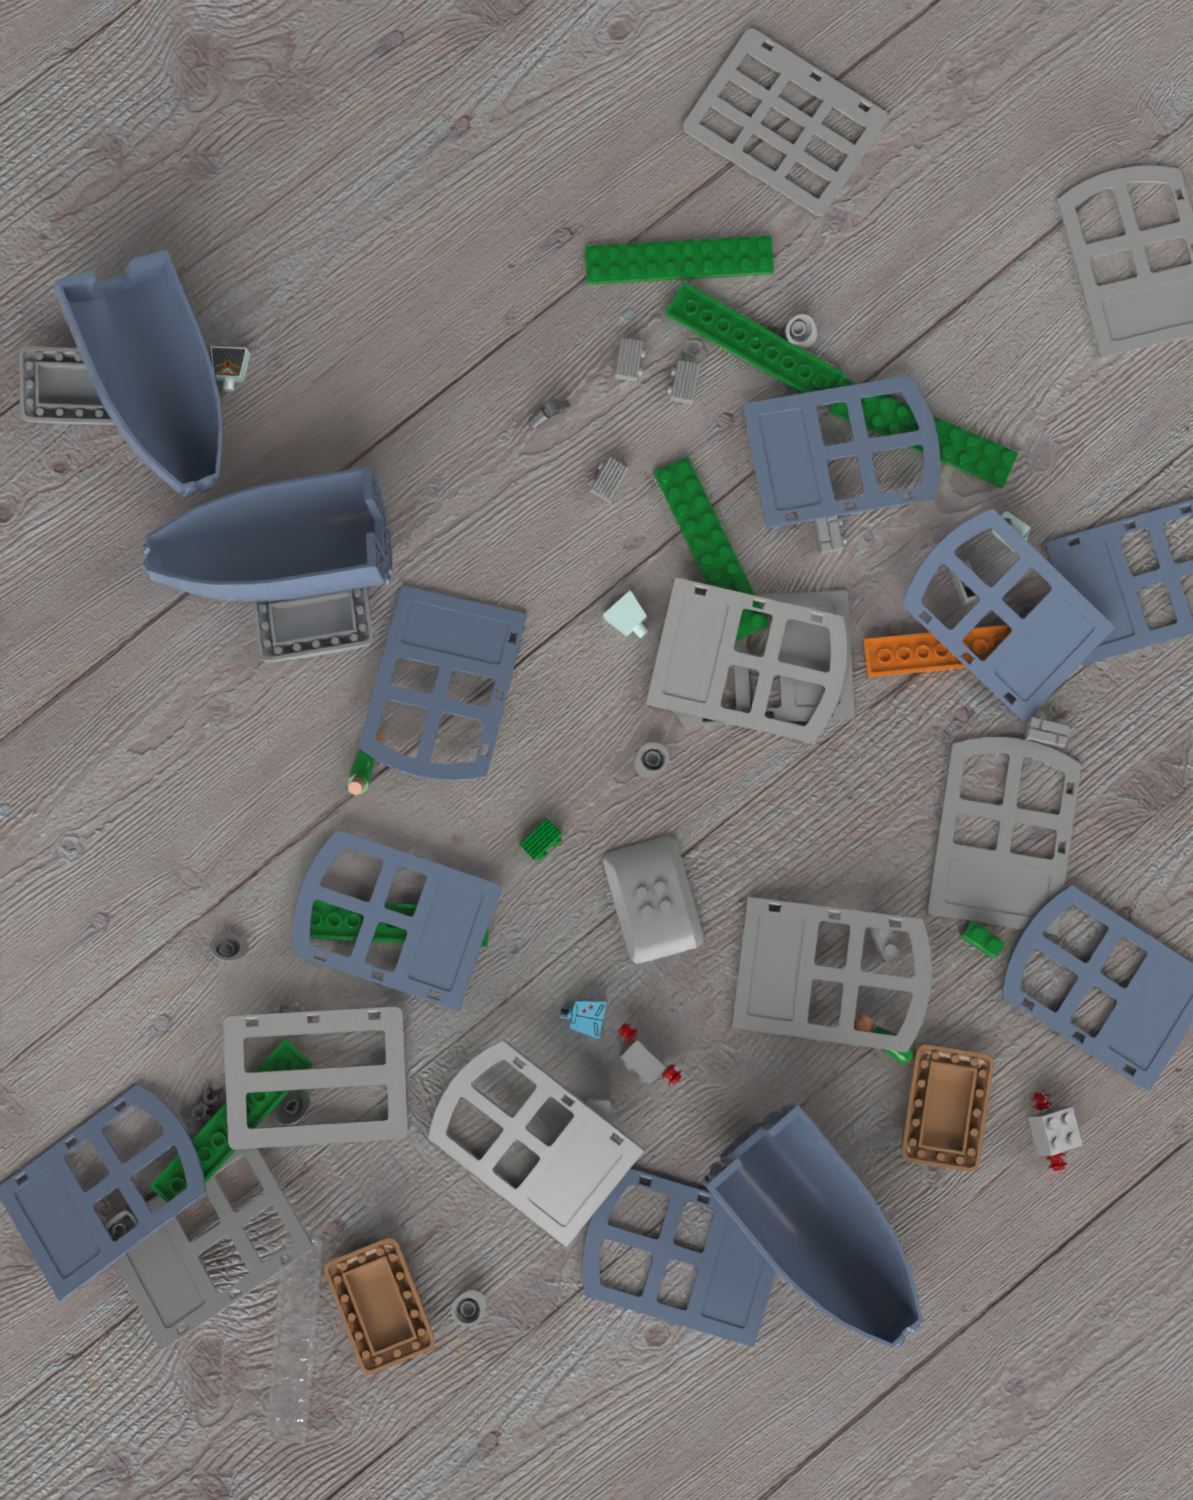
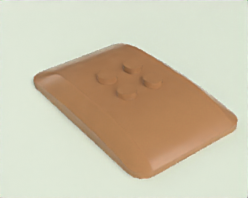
[901,1044,994,1172]
[324,1237,435,1374]

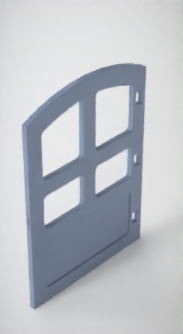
[742,375,940,528]
[1045,500,1193,665]
[901,508,1115,722]
[358,585,527,781]
[293,830,502,1011]
[1001,885,1193,1092]
[0,1084,206,1301]
[583,1168,776,1347]

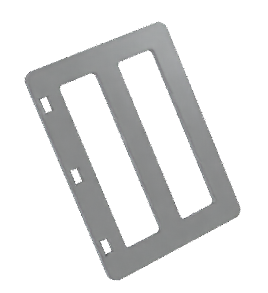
[223,1006,408,1150]

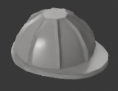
[785,314,817,348]
[635,742,669,778]
[210,932,249,962]
[451,1290,486,1327]

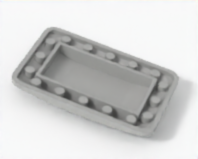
[19,346,115,425]
[253,587,374,662]
[603,836,704,964]

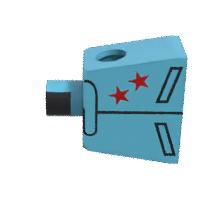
[560,1000,606,1039]

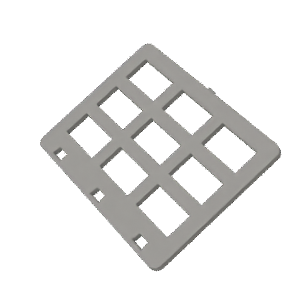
[683,28,888,216]

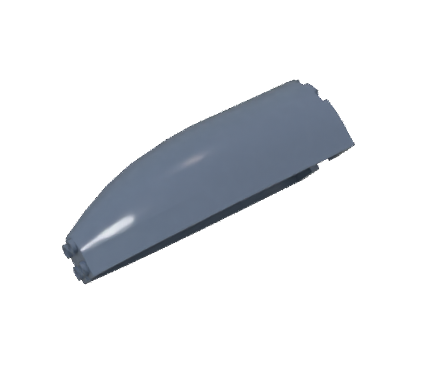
[54,249,222,498]
[143,466,393,601]
[702,1104,923,1348]

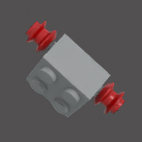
[617,1022,682,1085]
[1028,1091,1083,1171]

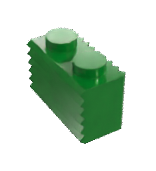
[519,817,563,861]
[959,921,1005,958]

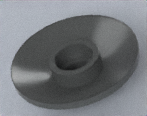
[274,1089,310,1125]

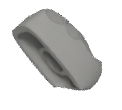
[105,1211,138,1241]

